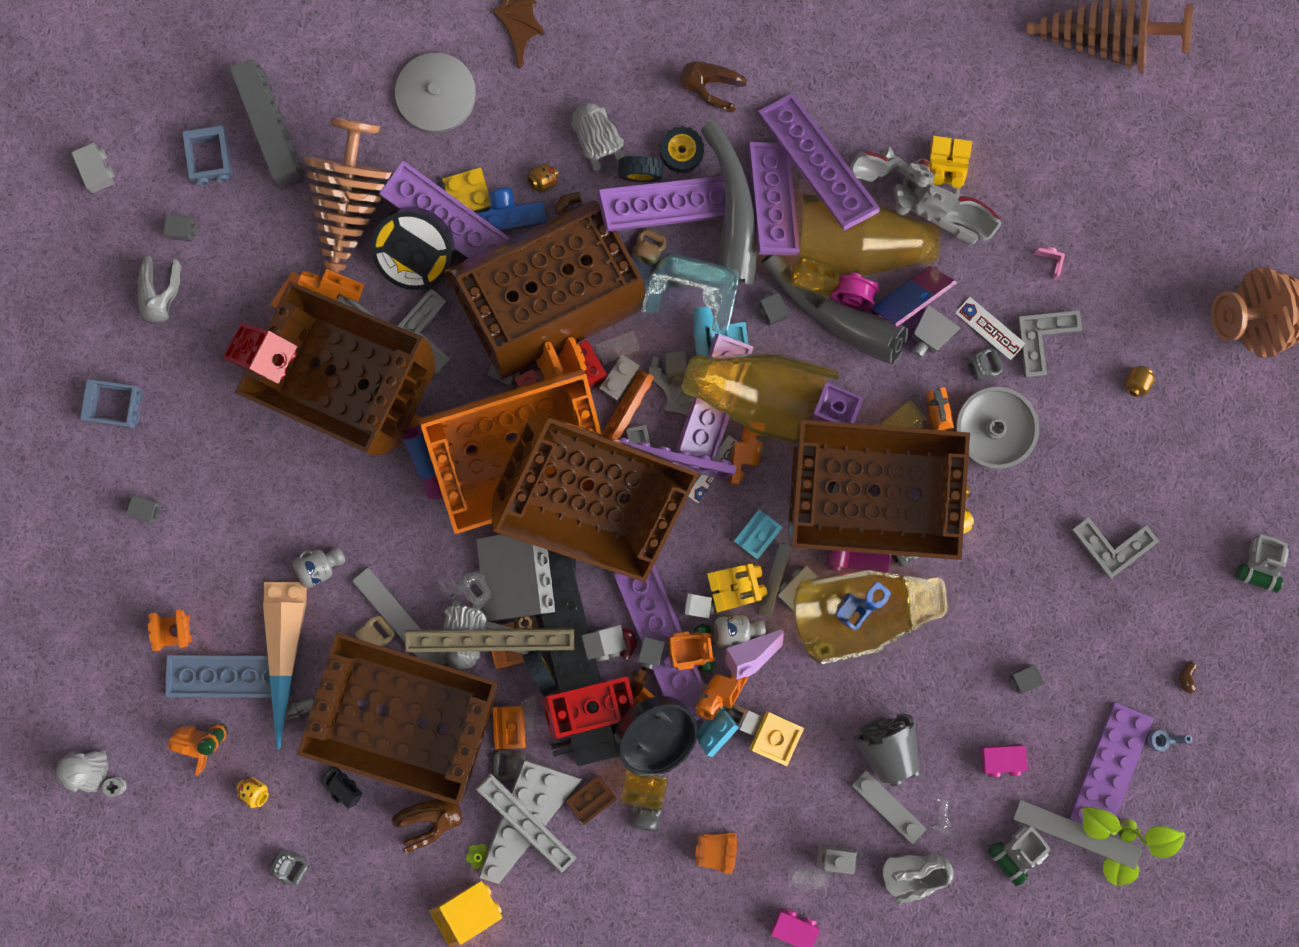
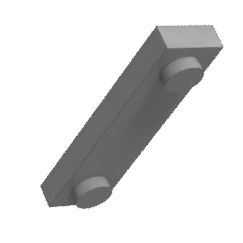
[852,770,927,844]

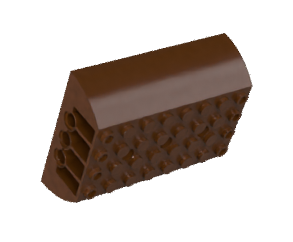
[492,413,700,582]
[788,420,970,560]

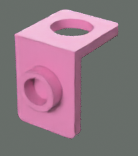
[1034,247,1065,280]

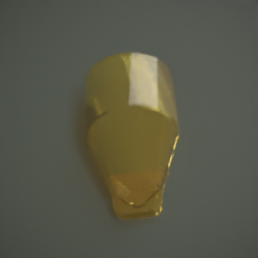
[796,194,941,278]
[682,352,839,443]
[794,569,948,664]

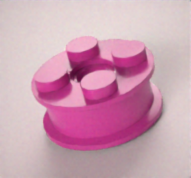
[830,272,879,310]

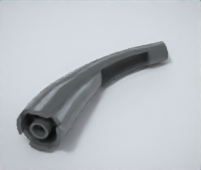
[701,120,757,285]
[761,255,908,365]

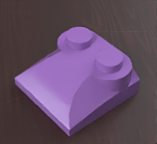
[812,382,864,424]

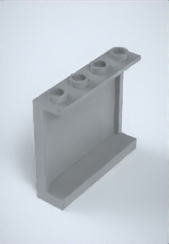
[476,535,555,622]

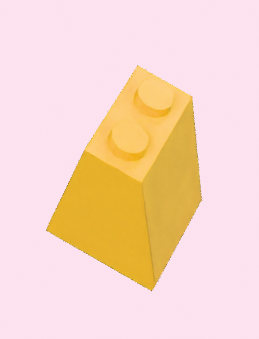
[429,881,502,947]

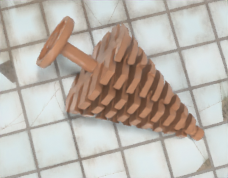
[1026,0,1193,74]
[304,117,394,274]
[1211,267,1299,358]

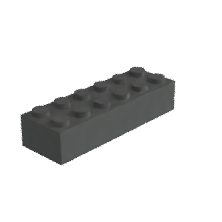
[230,59,305,189]

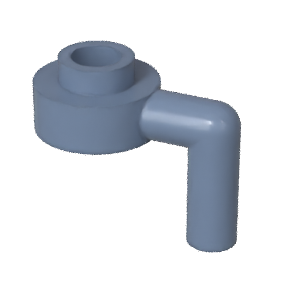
[1147,730,1192,751]

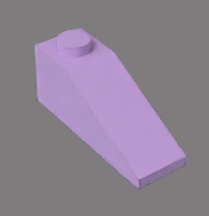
[725,629,784,680]

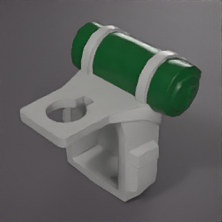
[1235,534,1289,593]
[987,826,1050,886]

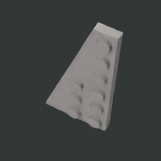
[478,759,582,884]

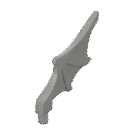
[648,357,723,440]

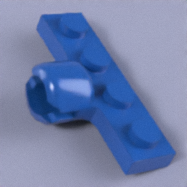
[476,187,547,230]

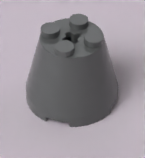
[853,714,920,786]

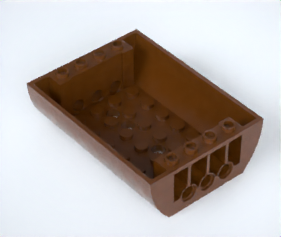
[444,200,646,380]
[234,281,435,455]
[296,632,498,805]

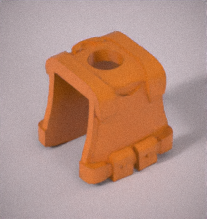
[536,337,587,380]
[148,610,193,651]
[695,832,737,875]

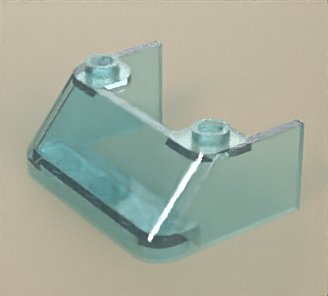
[641,254,739,331]

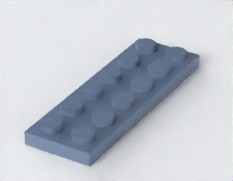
[165,655,293,698]

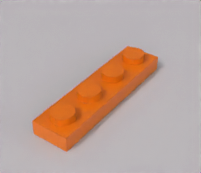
[602,370,654,440]

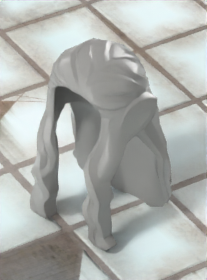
[571,103,624,172]
[137,255,181,323]
[441,601,487,670]
[56,749,109,792]
[882,851,954,906]

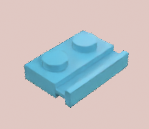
[734,509,783,560]
[697,707,739,757]

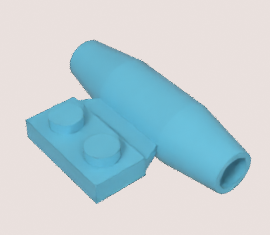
[693,306,751,374]

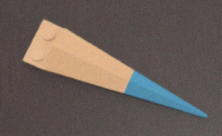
[263,582,307,749]

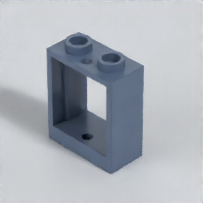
[183,125,234,185]
[80,379,143,429]

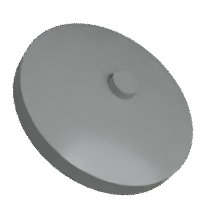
[395,53,476,133]
[956,387,1039,469]

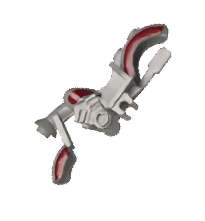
[850,146,1002,245]

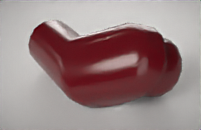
[620,628,637,660]

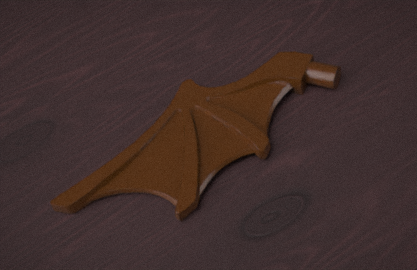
[493,0,544,69]

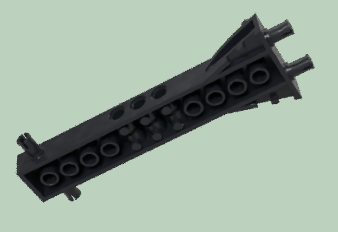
[541,550,618,767]

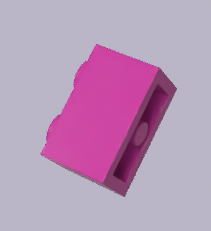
[980,745,1028,777]
[770,908,820,947]

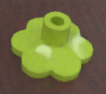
[466,843,488,869]

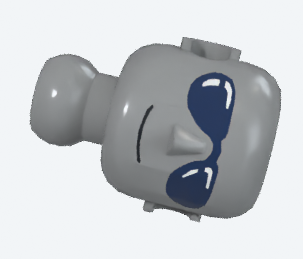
[292,547,346,588]
[714,615,766,649]

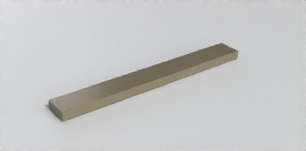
[404,628,574,652]

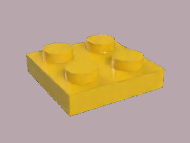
[442,167,491,212]
[749,711,804,766]

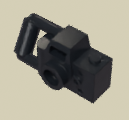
[321,766,363,809]

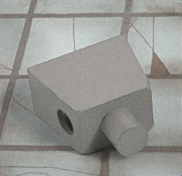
[911,305,960,357]
[816,845,858,874]

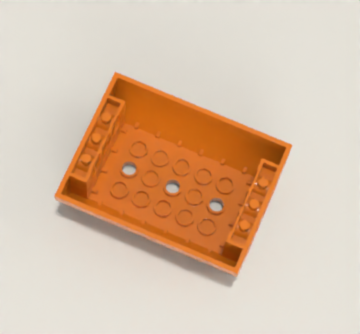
[418,369,601,534]

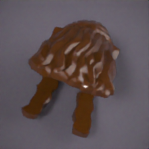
[679,61,747,113]
[391,799,462,853]

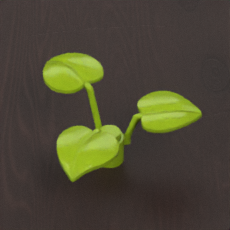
[1082,807,1185,886]

